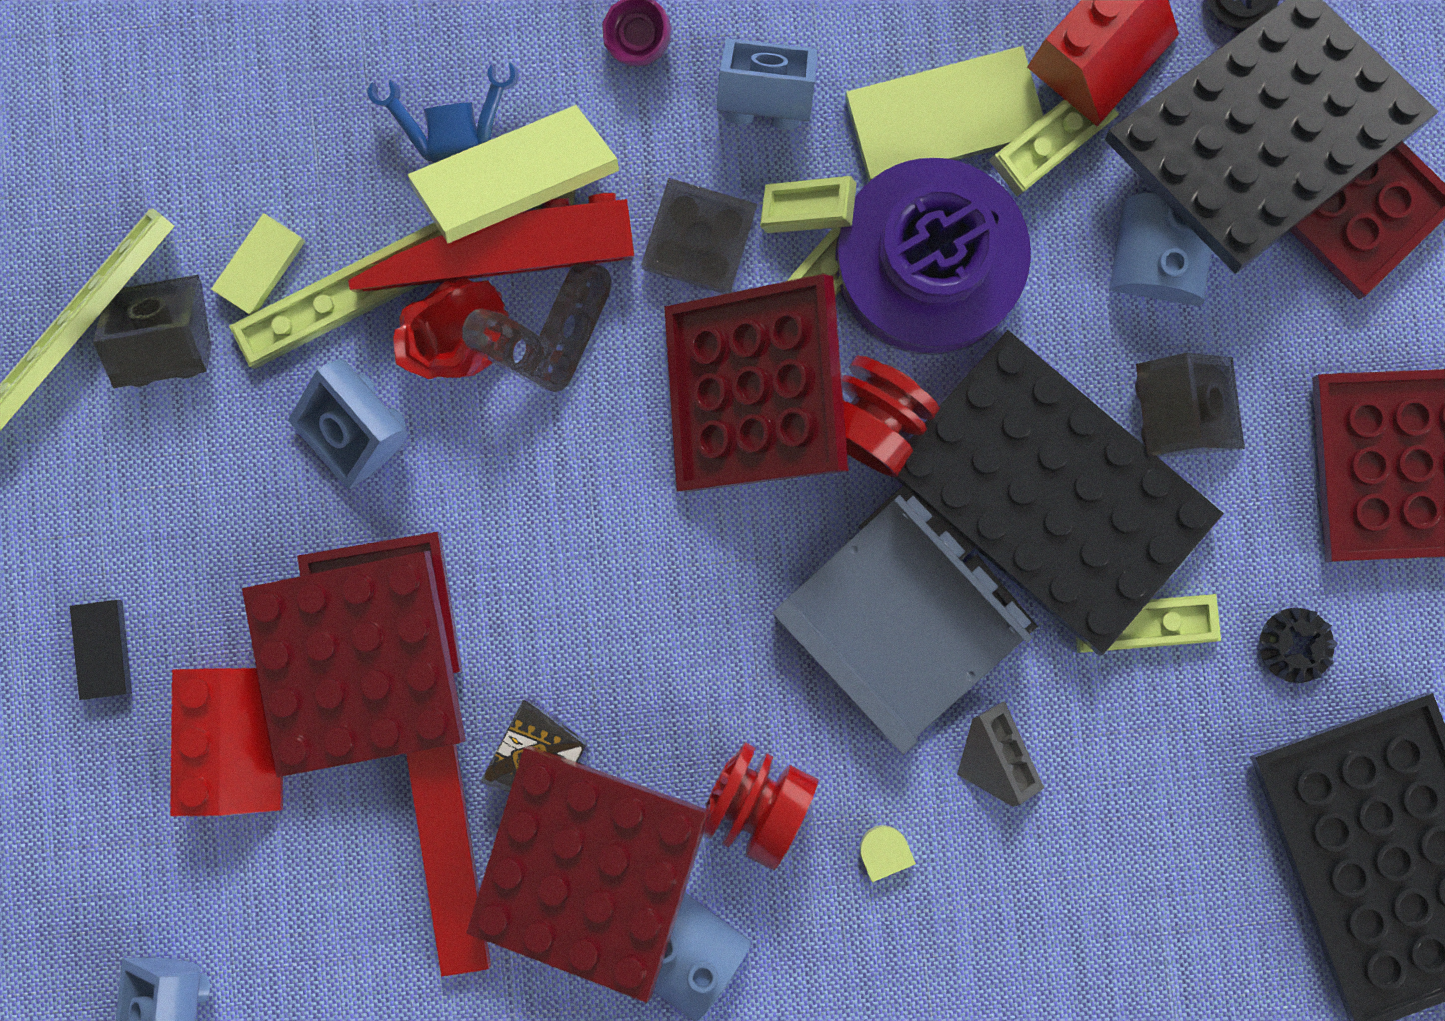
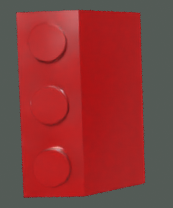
[1027,0,1179,127]
[170,668,283,817]

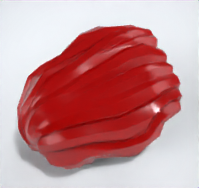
[393,278,514,380]

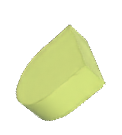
[860,825,916,882]

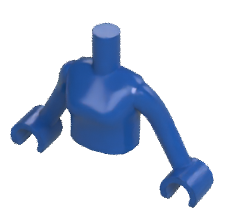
[367,62,519,163]

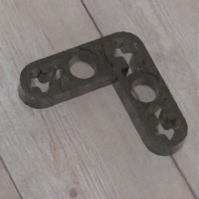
[462,262,611,392]

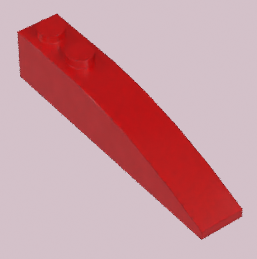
[348,193,635,293]

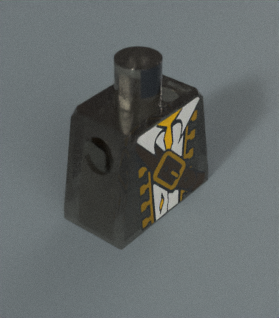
[480,698,589,792]

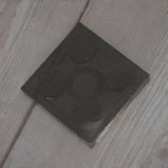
[641,178,757,294]

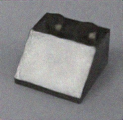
[93,275,211,389]
[1135,353,1245,457]

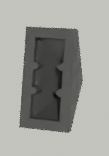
[957,701,1044,807]

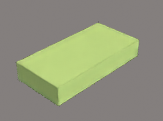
[760,176,857,233]
[211,213,306,315]

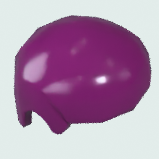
[602,0,672,67]

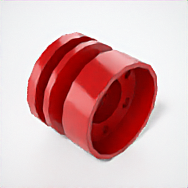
[841,355,940,478]
[703,742,819,871]

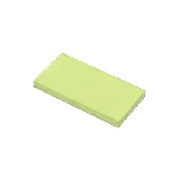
[845,46,1043,181]
[407,105,619,243]

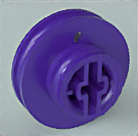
[835,158,1031,355]

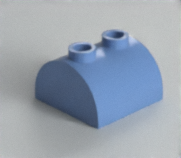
[717,38,817,130]
[1109,193,1212,306]
[288,359,408,490]
[654,892,751,1021]
[116,957,210,1021]

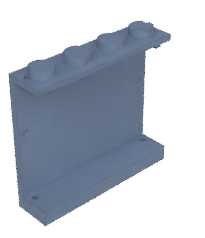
[772,495,1033,755]

